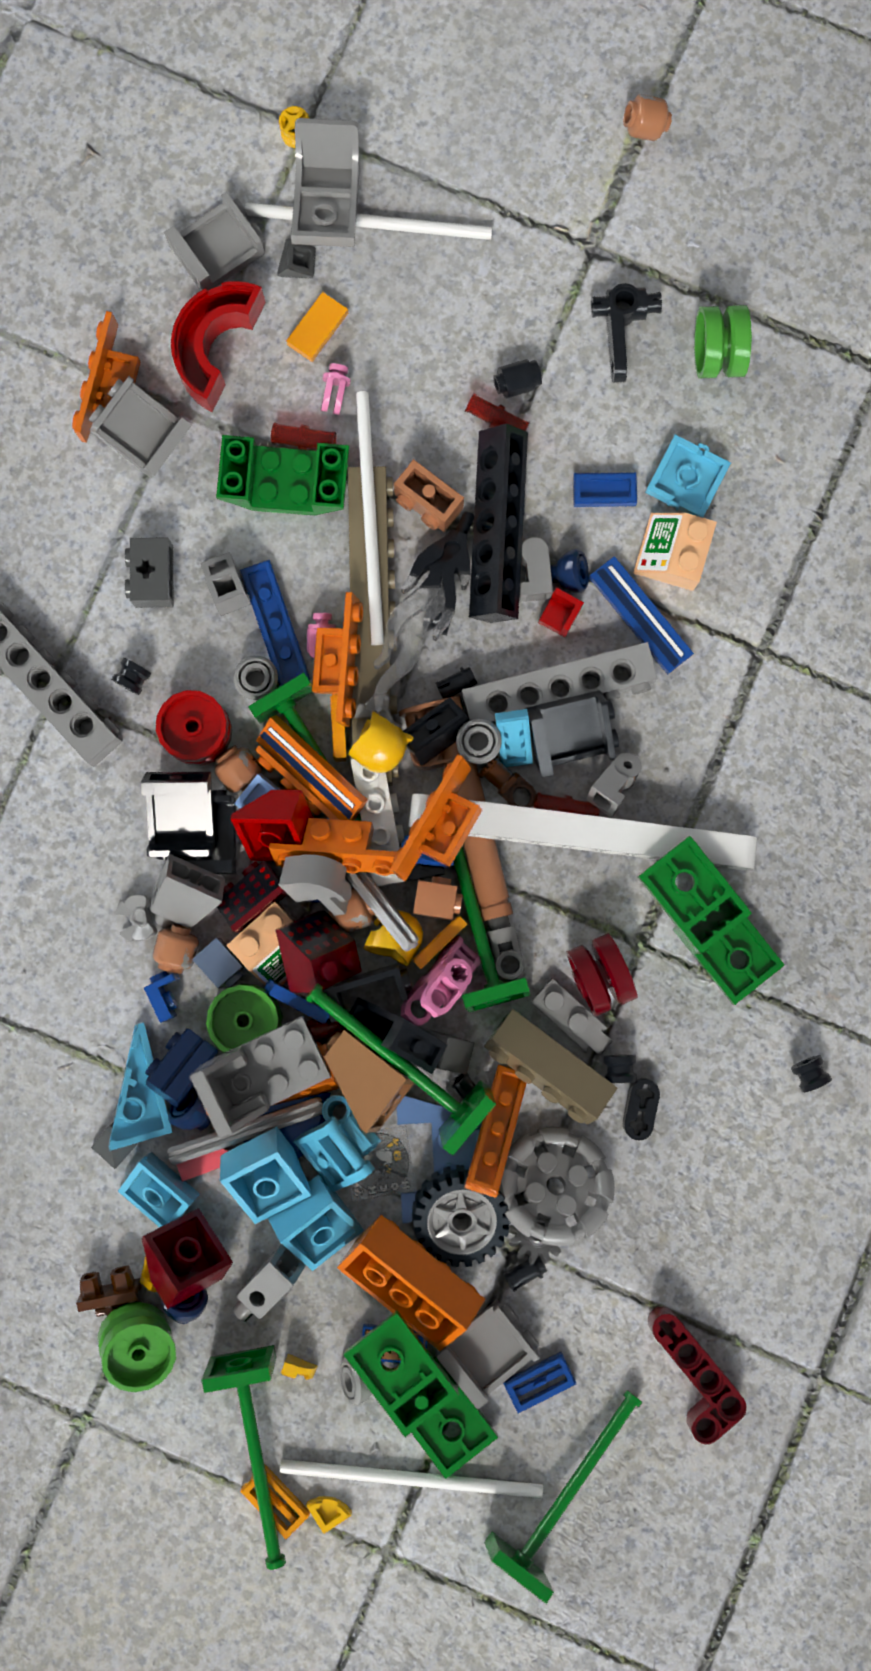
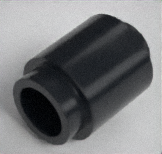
[493,359,542,399]

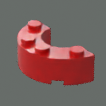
[171,281,266,412]

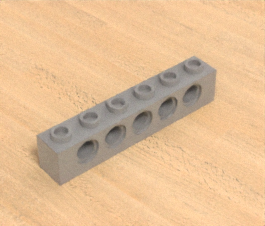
[0,602,123,767]
[461,642,658,726]

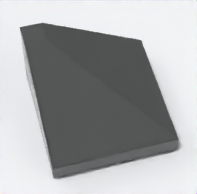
[277,239,316,279]
[91,1123,138,1169]

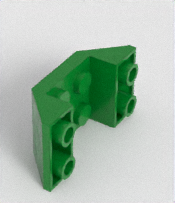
[216,435,349,516]

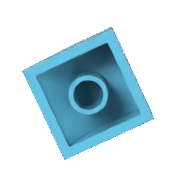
[220,1127,312,1224]
[268,1175,364,1271]

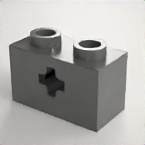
[125,537,173,608]

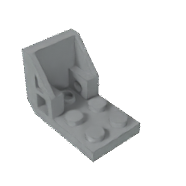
[190,1016,331,1139]

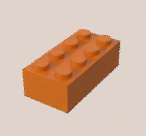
[337,1215,485,1351]

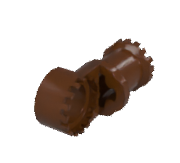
[478,755,537,808]

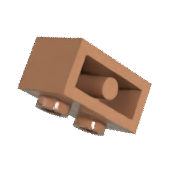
[394,459,464,533]
[413,876,463,921]

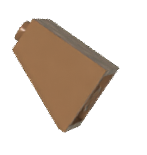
[324,1030,415,1133]

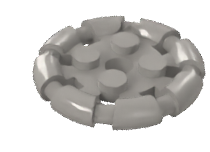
[499,1127,615,1246]

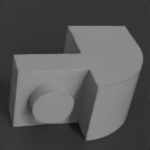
[200,552,251,616]
[279,854,352,916]

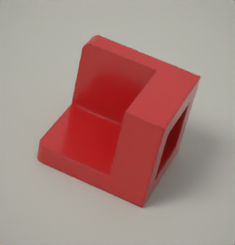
[538,588,584,638]

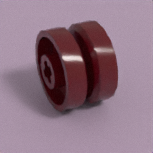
[566,933,638,1016]

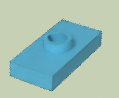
[495,709,533,767]

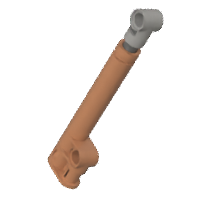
[398,697,525,979]

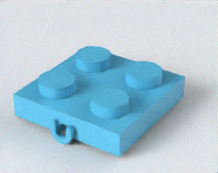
[645,435,731,518]

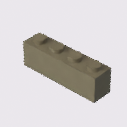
[484,1009,617,1125]

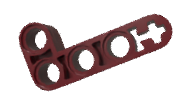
[648,1306,747,1445]

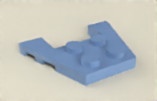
[397,1095,482,1223]

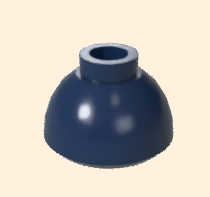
[550,548,589,593]
[168,1087,211,1131]
[161,1289,208,1324]

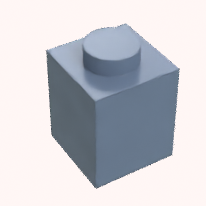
[192,937,245,988]

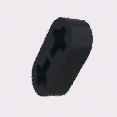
[623,1078,660,1141]

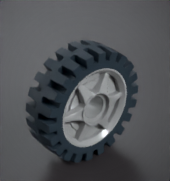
[412,1165,510,1267]

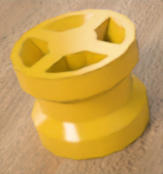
[279,106,309,148]

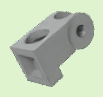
[519,537,553,602]
[586,752,642,818]

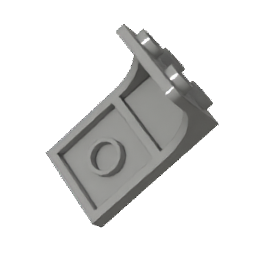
[291,118,359,247]

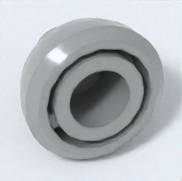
[233,655,278,700]
[456,718,502,764]
[340,1358,372,1405]

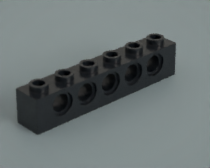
[469,423,528,623]

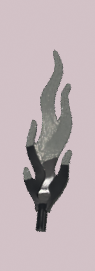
[374,511,474,714]

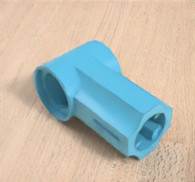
[322,1095,381,1158]

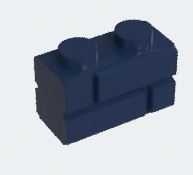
[145,1028,218,1107]

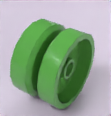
[694,305,752,378]
[206,984,283,1052]
[97,1302,176,1393]

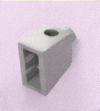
[150,854,225,928]
[233,1244,306,1322]

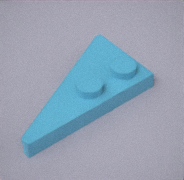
[108,1022,173,1151]

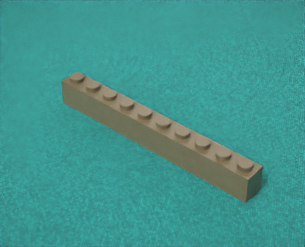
[348,466,399,786]

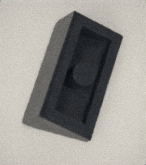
[403,697,469,765]

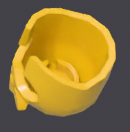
[348,710,414,773]
[363,910,423,966]

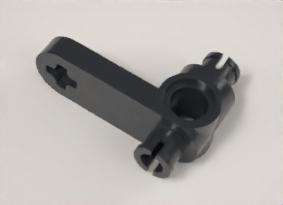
[591,283,662,383]

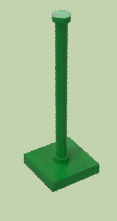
[248,673,362,821]
[454,847,531,1013]
[305,983,496,1156]
[202,1345,286,1570]
[484,1390,643,1604]

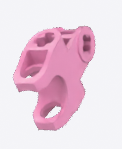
[401,935,481,1027]

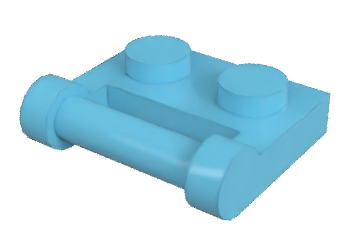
[293,1116,375,1192]

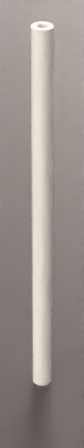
[245,202,492,240]
[356,391,384,645]
[280,1459,543,1498]

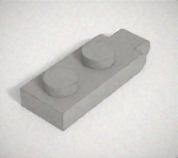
[531,978,613,1055]

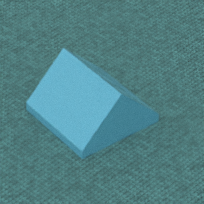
[118,1152,200,1228]

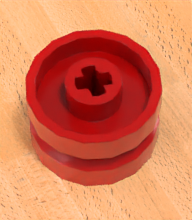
[155,690,232,766]

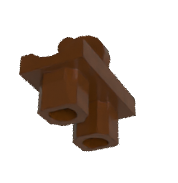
[76,1265,142,1317]

